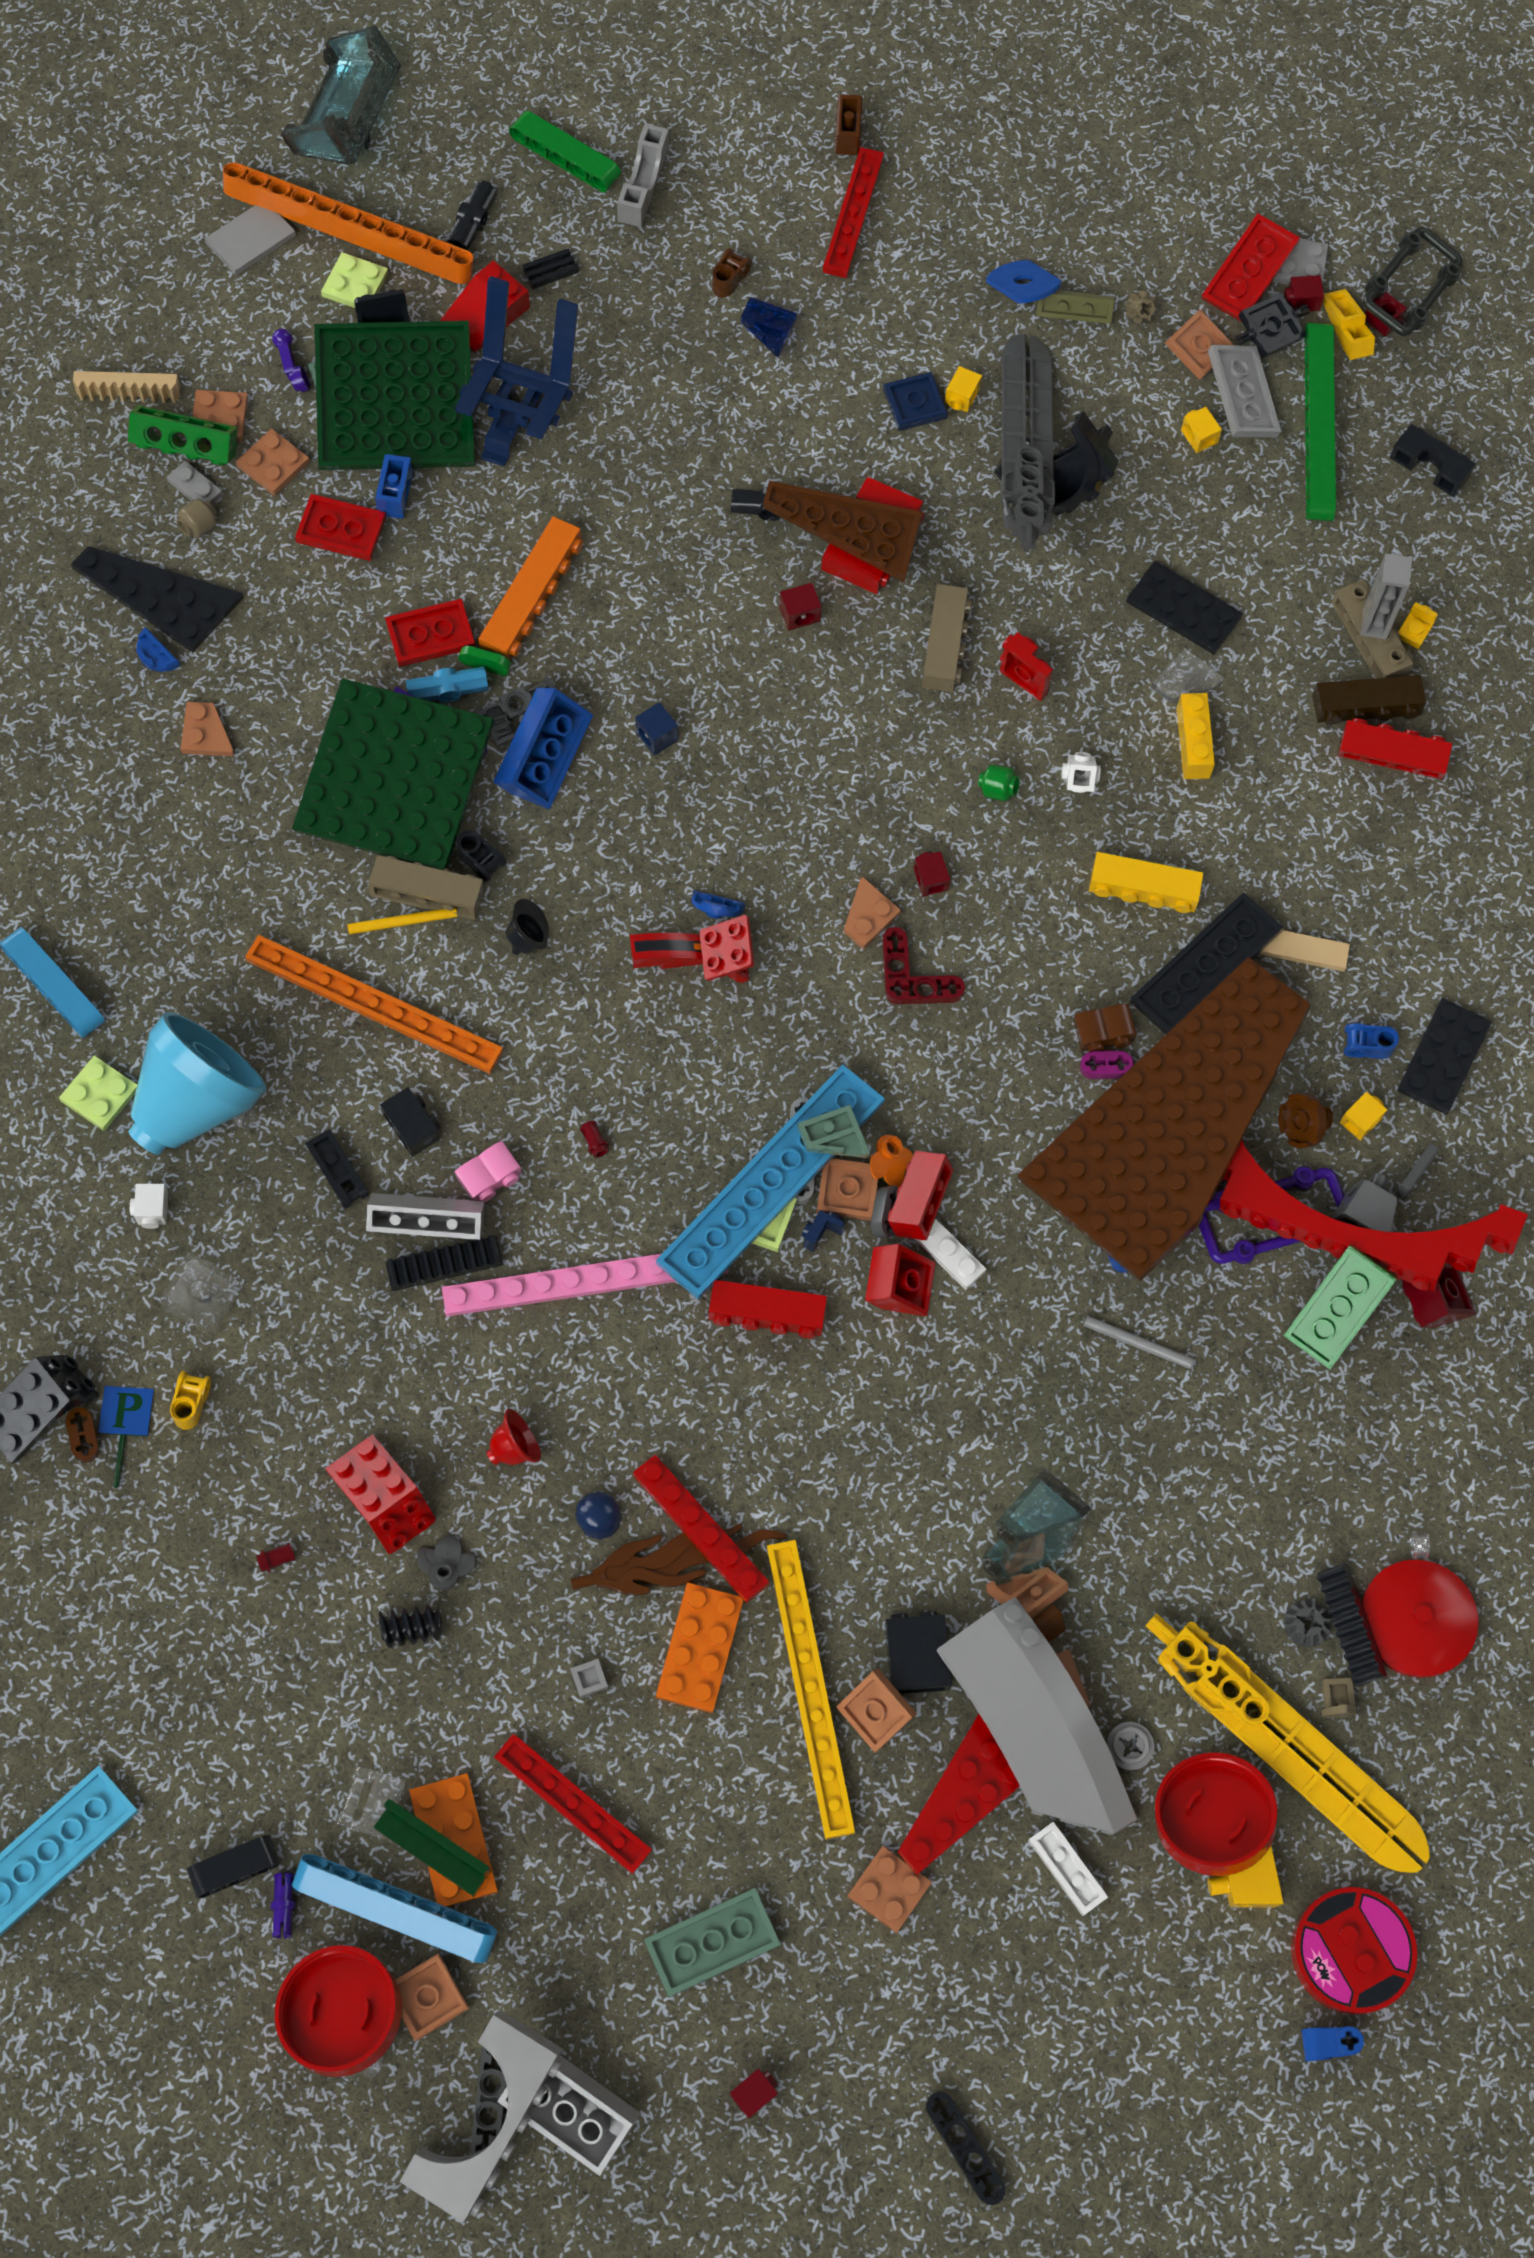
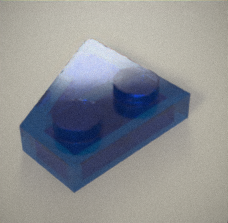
[741,297,797,357]

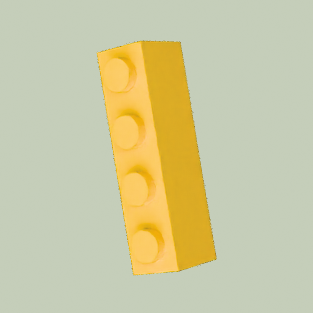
[1088,852,1203,913]

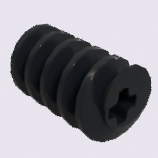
[379,1603,442,1648]

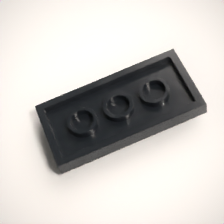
[1126,561,1243,655]
[1397,998,1492,1115]

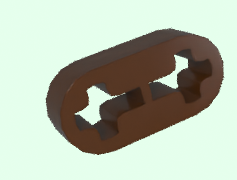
[66,1407,100,1463]

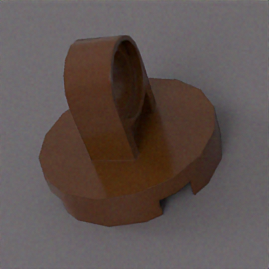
[1278,1092,1333,1149]

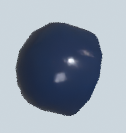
[575,1491,621,1540]

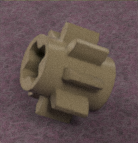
[1124,290,1157,324]

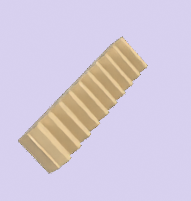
[73,371,181,403]

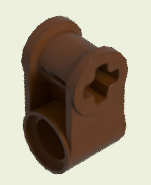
[712,248,752,298]

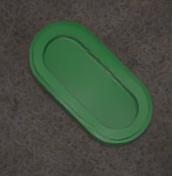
[458,646,511,676]

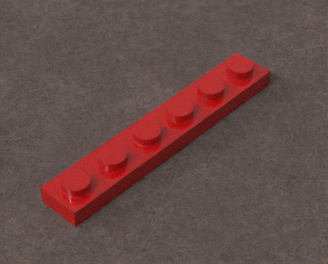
[823,147,884,278]
[633,1455,769,1604]
[494,1733,652,1875]

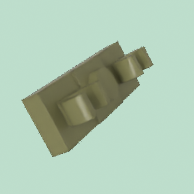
[1036,291,1115,324]

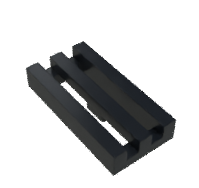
[522,248,579,290]

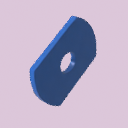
[986,260,1061,303]

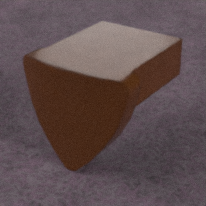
[1032,1605,1066,1643]

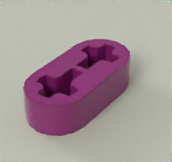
[1080,1051,1133,1079]

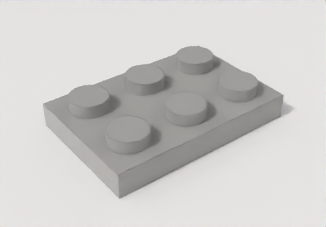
[1273,239,1328,285]

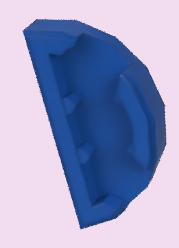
[136,627,180,672]
[691,890,745,919]

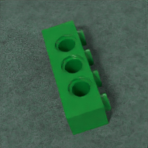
[128,405,238,465]

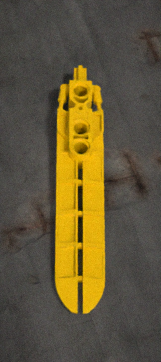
[1145,1613,1430,1873]

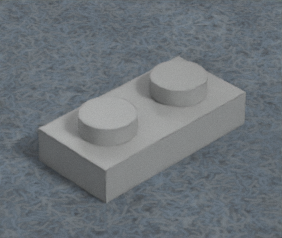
[167,461,223,505]

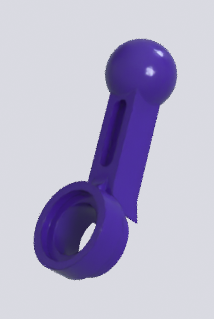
[272,328,310,393]

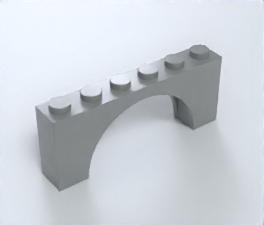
[399,2010,564,2223]

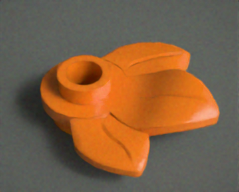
[870,1135,913,1187]

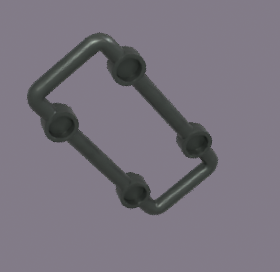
[1362,227,1462,336]

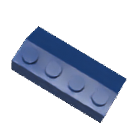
[493,688,593,809]

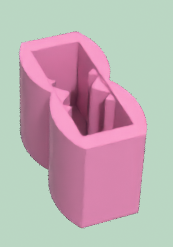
[455,1141,522,1202]

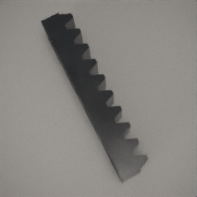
[385,1235,503,1292]
[1316,1563,1387,1686]

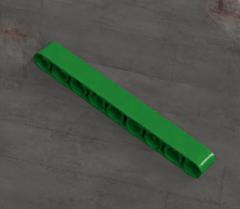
[1304,323,1336,522]

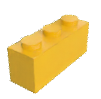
[1176,693,1215,779]

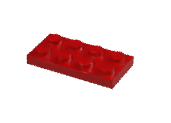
[1202,213,1300,322]

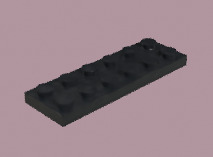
[1130,892,1284,1034]

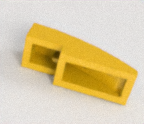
[1323,289,1375,360]

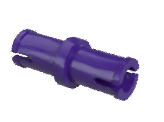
[270,1873,295,1939]

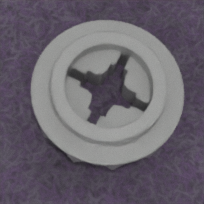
[1106,1722,1154,1771]

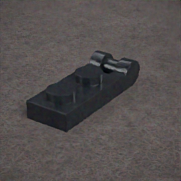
[305,1129,369,1209]

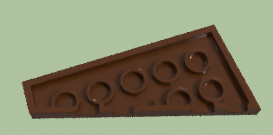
[763,481,922,583]

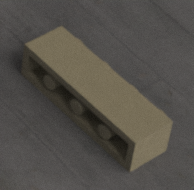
[922,584,972,692]
[368,855,484,920]

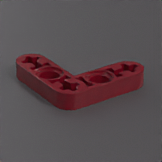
[882,927,965,1004]

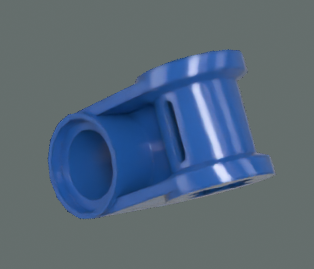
[1344,1023,1399,1059]
[1301,2026,1364,2062]

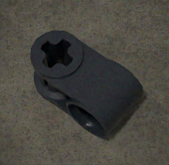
[457,830,507,882]

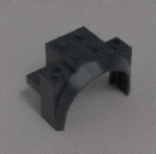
[994,411,1119,516]

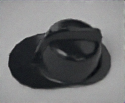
[505,899,548,955]

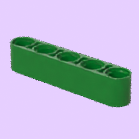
[509,111,621,193]

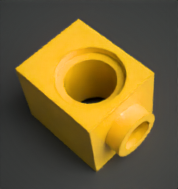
[945,366,982,412]
[1181,407,1222,453]
[1340,1091,1387,1141]

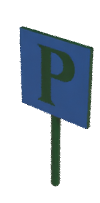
[98,1386,154,1488]

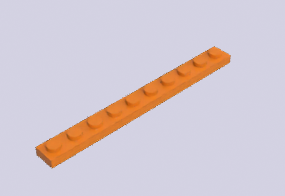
[245,935,503,1074]

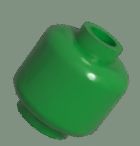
[978,764,1020,801]

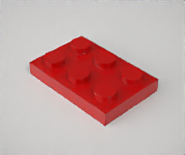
[295,494,386,561]
[385,598,475,667]

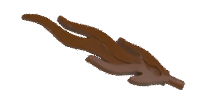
[570,1524,787,1596]

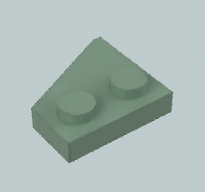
[797,1105,870,1158]

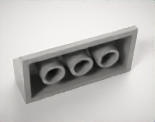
[497,2056,641,2176]

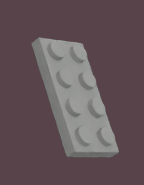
[1208,345,1282,437]

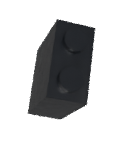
[884,1611,952,1694]

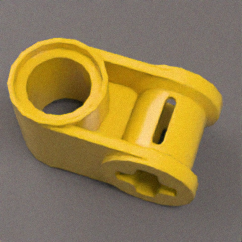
[170,1371,211,1430]

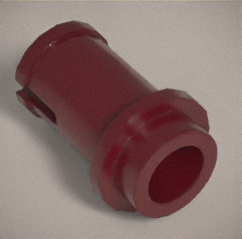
[580,1120,609,1158]
[256,1543,295,1573]

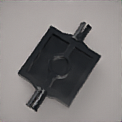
[1236,293,1309,358]

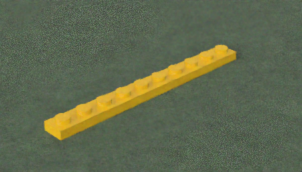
[767,1540,855,1840]

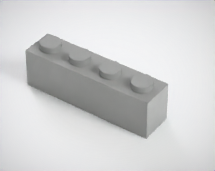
[1360,553,1412,639]
[366,1193,485,1240]

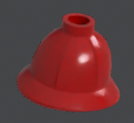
[486,1408,541,1465]

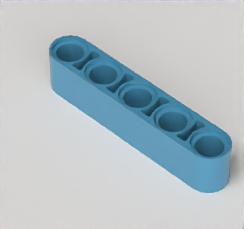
[0,927,105,1039]

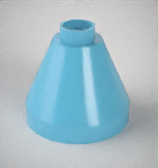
[128,1012,266,1155]

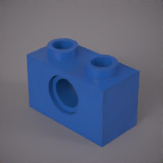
[375,454,413,519]

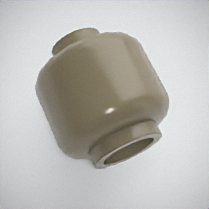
[176,499,217,538]

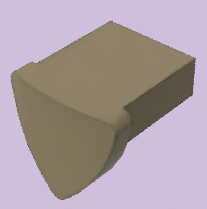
[1321,1678,1358,1718]

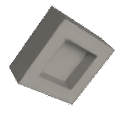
[570,1659,608,1699]

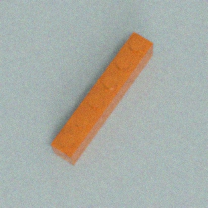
[478,516,583,661]

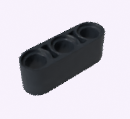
[187,1835,281,1899]

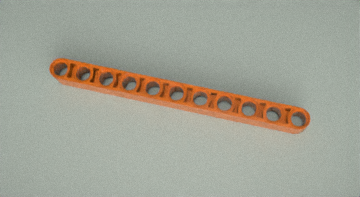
[223,162,473,284]

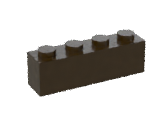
[1312,675,1426,725]

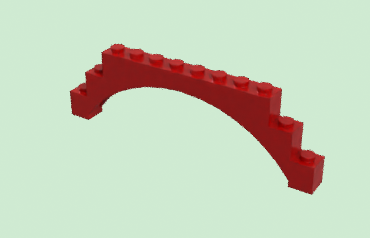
[1220,1140,1528,1292]

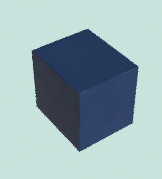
[635,702,678,756]

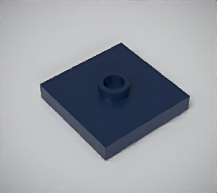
[883,372,948,431]

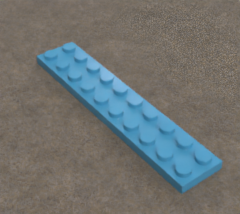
[656,1064,885,1300]

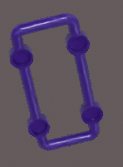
[1199,1167,1345,1264]

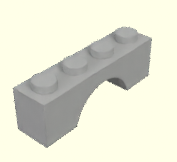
[617,123,669,227]

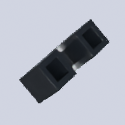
[1390,424,1476,497]

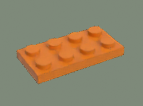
[656,1583,744,1713]
[409,1773,498,1907]

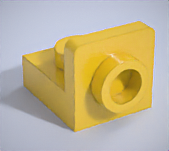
[1398,602,1438,649]

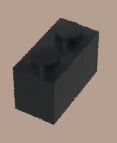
[380,1087,441,1157]

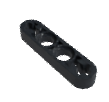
[925,2092,1005,2205]

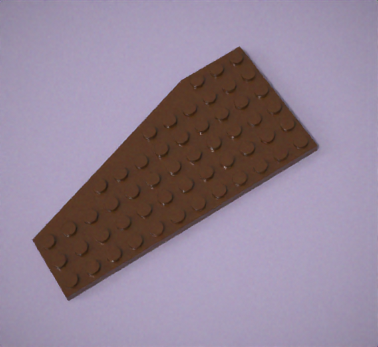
[1018,957,1310,1281]

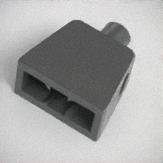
[1332,1173,1397,1232]

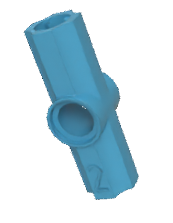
[405,667,488,703]

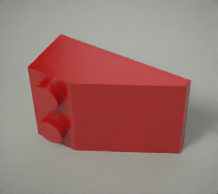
[440,260,530,353]

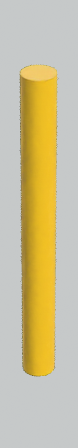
[348,907,457,935]

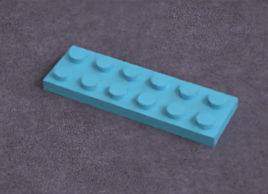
[0,1765,139,1937]

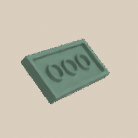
[644,1888,781,1998]

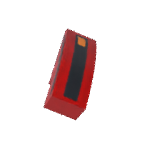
[630,933,703,969]

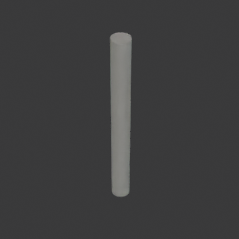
[1083,1316,1194,1369]

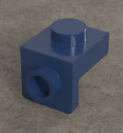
[801,1210,845,1252]

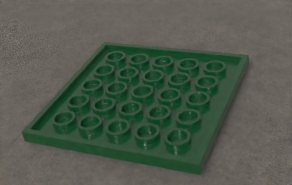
[314,321,474,470]
[292,678,495,870]

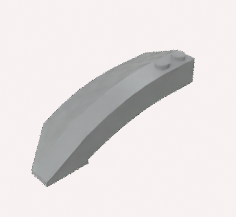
[937,1597,1137,1835]

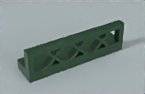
[373,1798,491,1897]

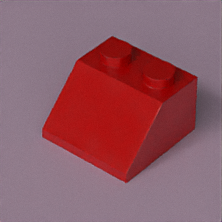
[865,1244,935,1316]

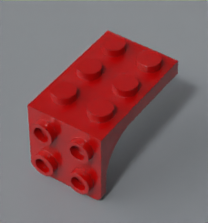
[325,1434,436,1554]

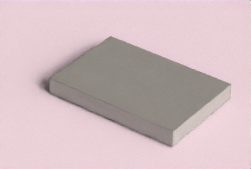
[204,205,296,276]

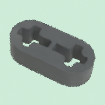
[871,1186,898,1238]

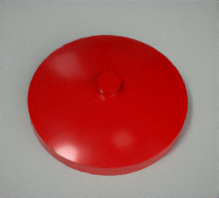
[1361,1560,1478,1678]

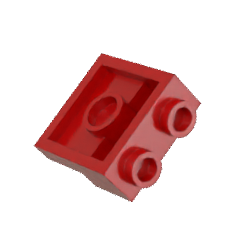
[999,632,1053,701]

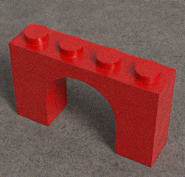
[821,476,925,594]

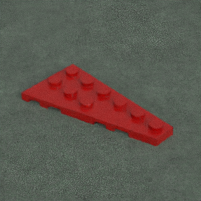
[897,1714,1020,1875]

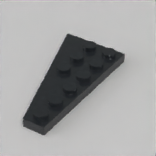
[71,546,244,653]

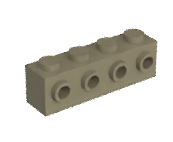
[1332,579,1414,678]

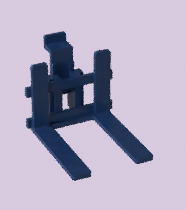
[455,276,579,466]

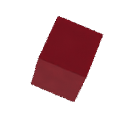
[779,583,821,631]

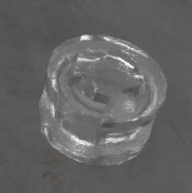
[1410,1532,1430,1559]

